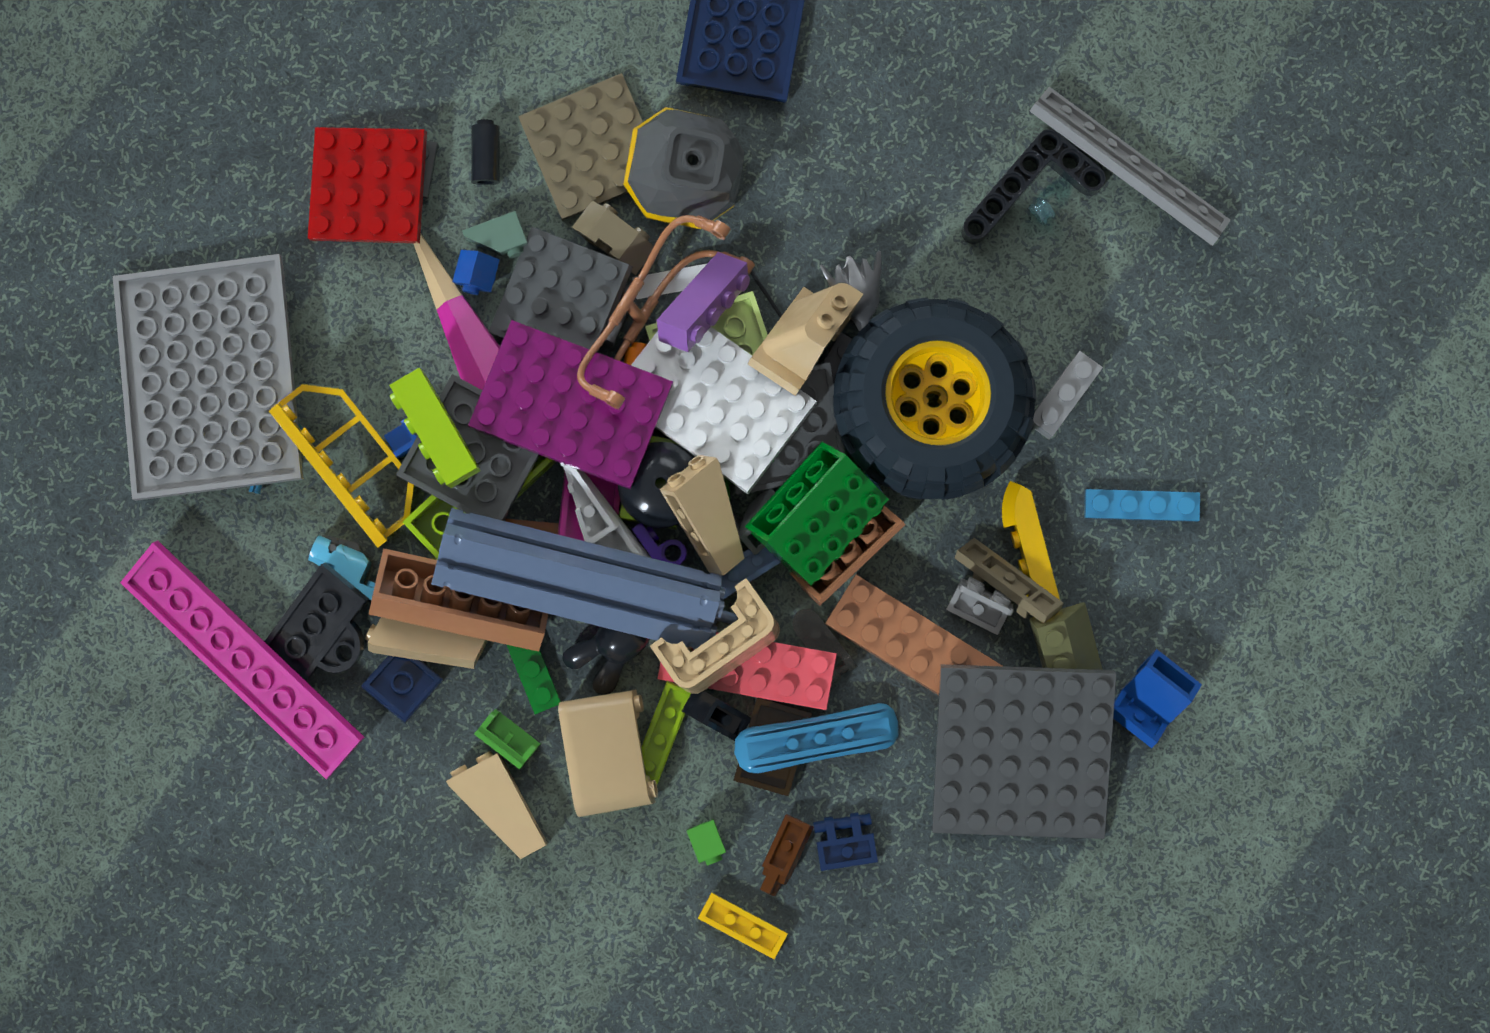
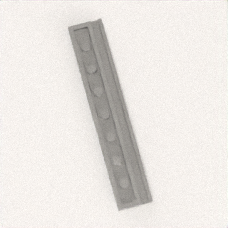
[1030,87,1230,246]

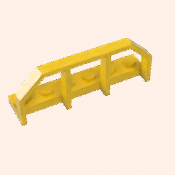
[269,384,414,548]

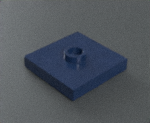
[361,655,443,724]

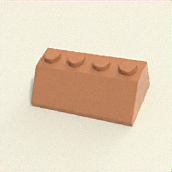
[790,505,906,606]

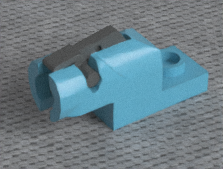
[308,535,375,600]

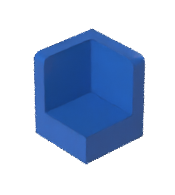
[384,418,418,460]

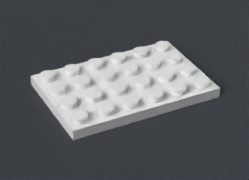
[631,327,817,494]

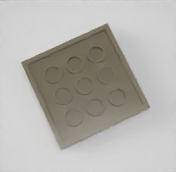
[518,73,643,221]

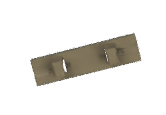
[955,538,1063,624]

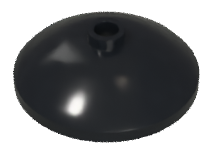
[618,442,694,528]

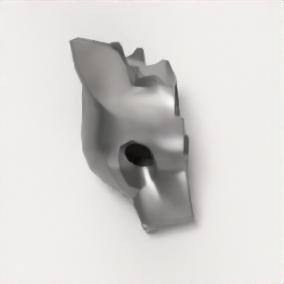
[820,251,881,331]

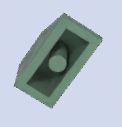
[462,211,528,258]

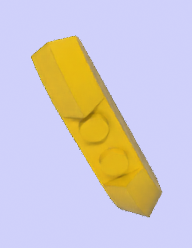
[1002,481,1060,600]

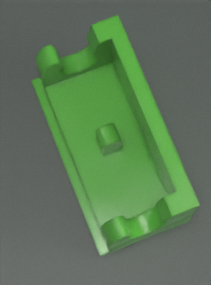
[474,709,541,769]

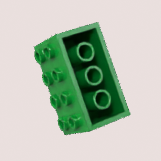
[745,442,889,585]

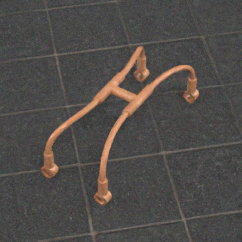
[577,215,755,410]

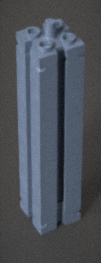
[431,508,737,650]

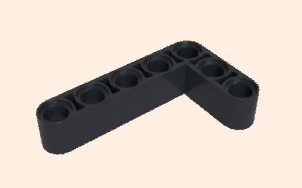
[961,129,1106,244]

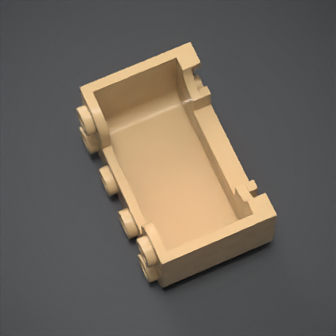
[650,578,780,694]

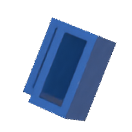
[1113,649,1202,748]

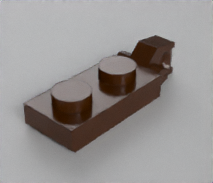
[760,814,814,896]

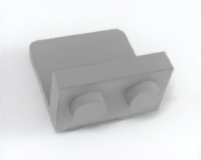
[946,577,1014,635]

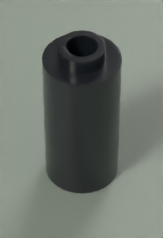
[471,119,500,185]

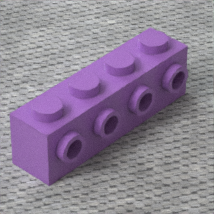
[657,252,750,352]

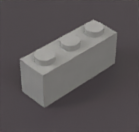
[1032,351,1103,439]

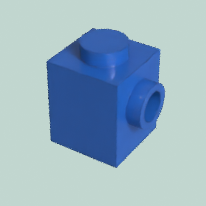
[452,250,500,295]

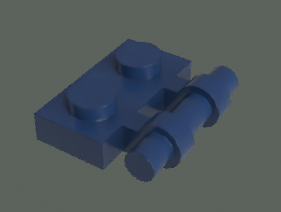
[813,812,878,871]

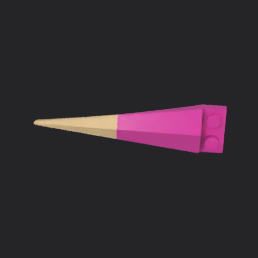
[413,234,500,390]

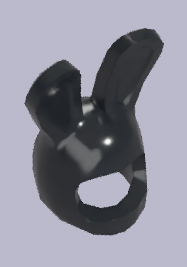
[562,627,650,695]

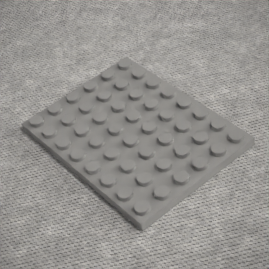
[113,254,304,501]

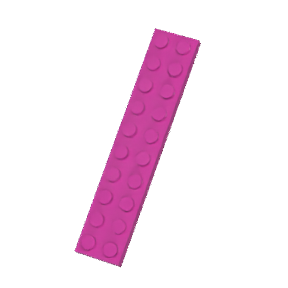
[120,540,365,779]

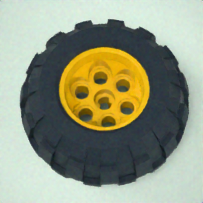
[833,297,1036,500]

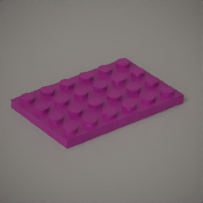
[468,320,673,490]

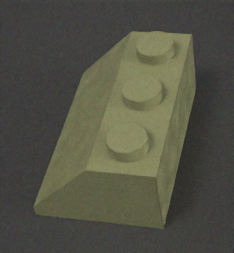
[1030,602,1103,670]

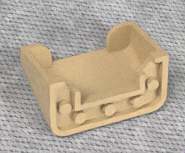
[558,690,658,817]

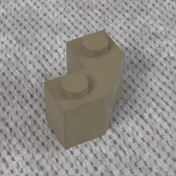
[572,201,654,275]

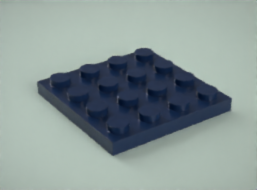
[676,0,805,103]

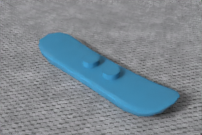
[734,703,899,773]

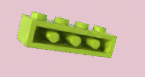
[389,367,481,488]

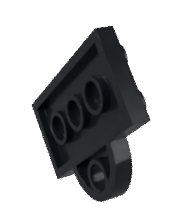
[264,562,369,682]

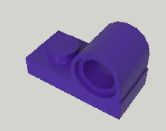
[632,523,687,565]

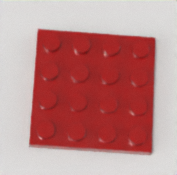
[308,127,427,244]

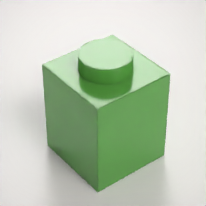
[686,819,726,865]

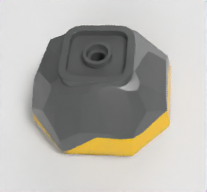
[623,107,744,229]

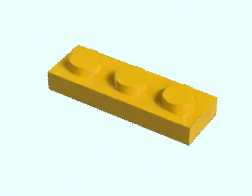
[698,892,788,959]

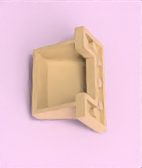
[748,283,863,396]

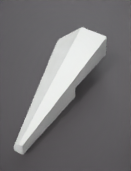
[560,463,651,558]

